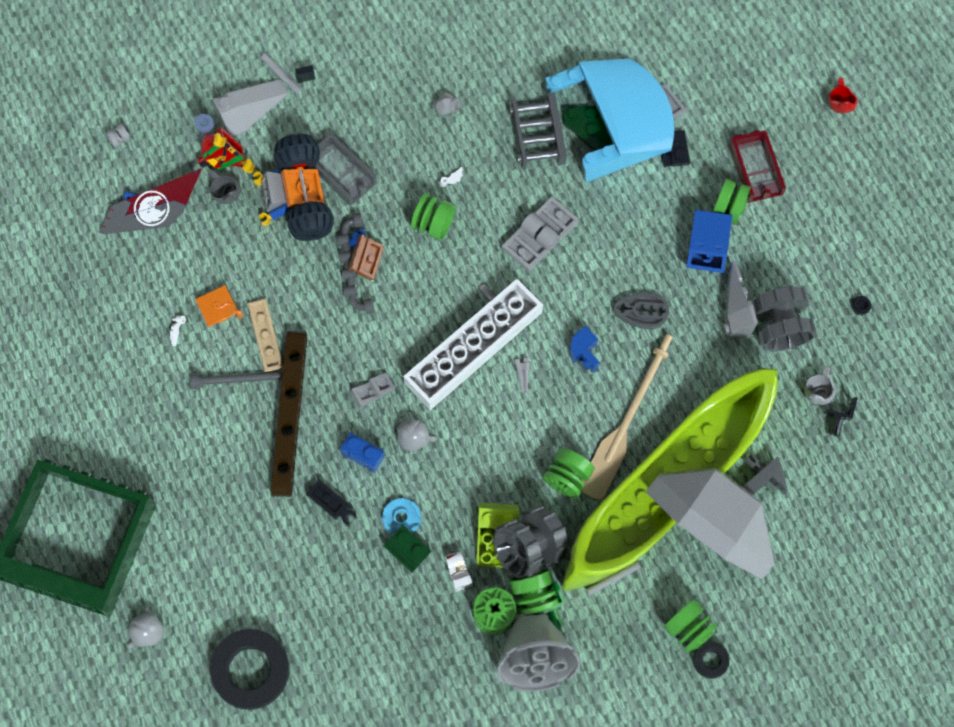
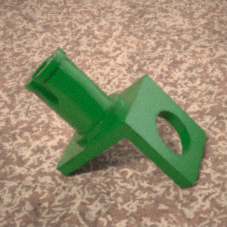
[536,582,565,629]

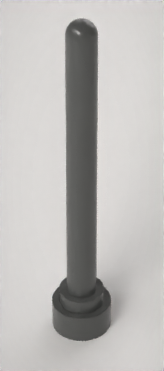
[190,372,283,389]

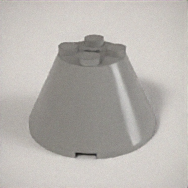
[497,614,580,692]

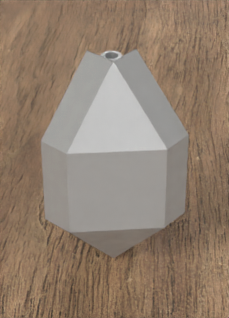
[646,467,774,579]

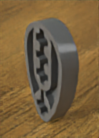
[613,293,669,330]

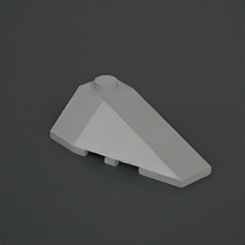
[213,79,289,137]
[723,260,758,340]

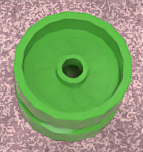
[713,178,751,225]

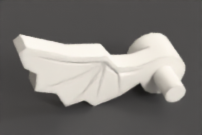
[439,167,463,187]
[170,316,186,346]

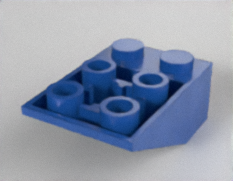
[686,210,733,273]

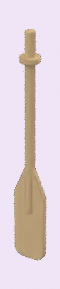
[580,334,673,500]

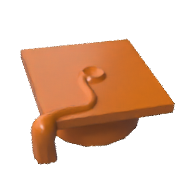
[195,285,243,327]

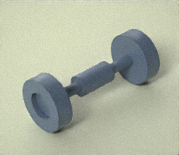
[195,114,214,143]

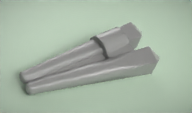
[515,356,530,393]

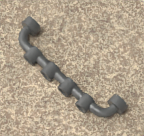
[337,213,374,314]

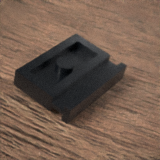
[661,130,691,168]

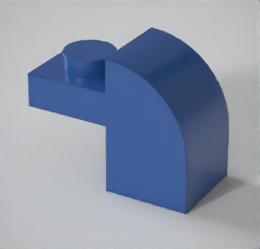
[570,326,600,373]

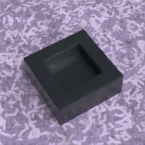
[295,65,315,83]

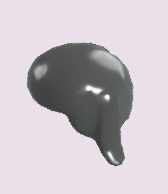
[209,170,241,204]

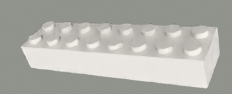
[403,279,543,410]

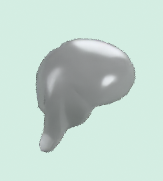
[804,366,836,405]
[397,418,437,452]
[128,607,164,649]

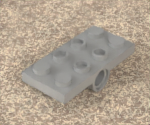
[502,197,579,272]

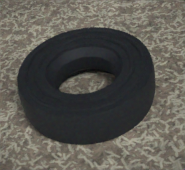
[693,641,730,679]

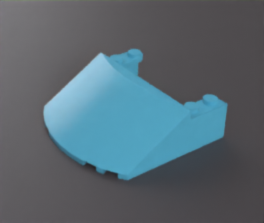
[545,59,674,182]

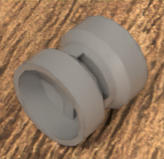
[105,123,131,148]

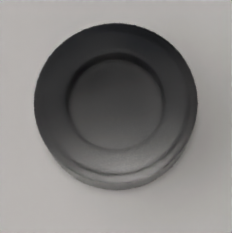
[852,296,872,315]

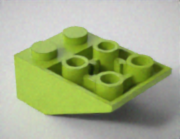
[476,503,519,568]

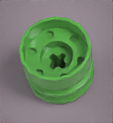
[411,193,456,241]
[542,448,595,499]
[509,569,559,615]
[473,588,516,635]
[663,599,718,654]

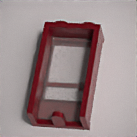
[729,130,786,203]

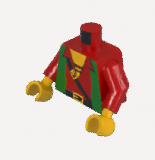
[197,127,255,173]

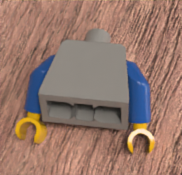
[253,169,293,226]

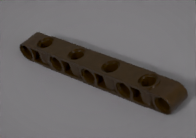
[271,331,307,497]

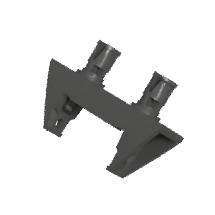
[743,453,788,495]

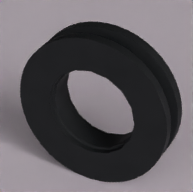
[210,629,290,710]

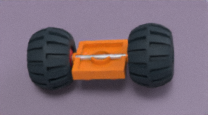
[274,134,334,241]

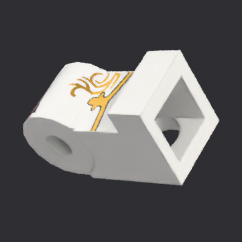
[445,551,472,592]

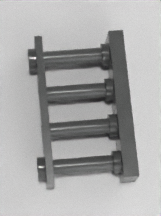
[509,92,567,170]

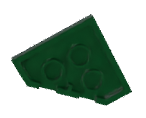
[563,106,613,151]

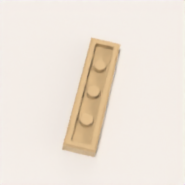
[247,298,283,373]

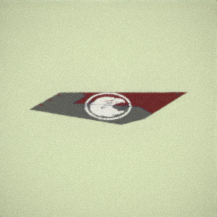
[99,168,202,234]

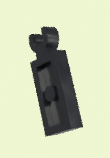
[306,480,357,527]

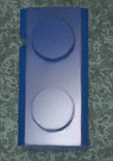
[340,432,385,473]

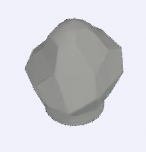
[433,93,460,115]

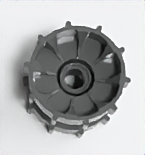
[752,285,818,351]
[492,505,570,580]

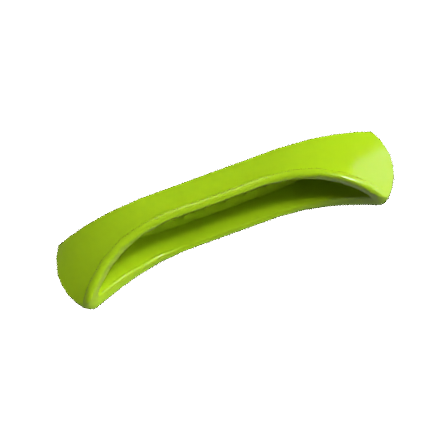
[562,368,779,592]

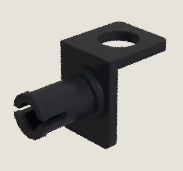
[824,397,858,437]

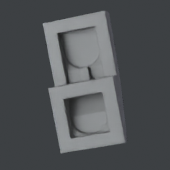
[350,373,396,408]

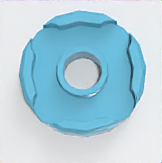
[382,498,421,535]

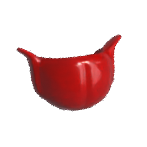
[829,77,858,114]

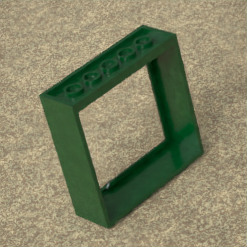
[0,459,156,618]

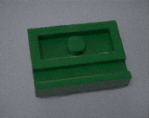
[383,524,432,573]

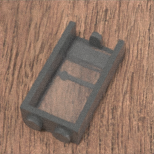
[313,133,377,207]

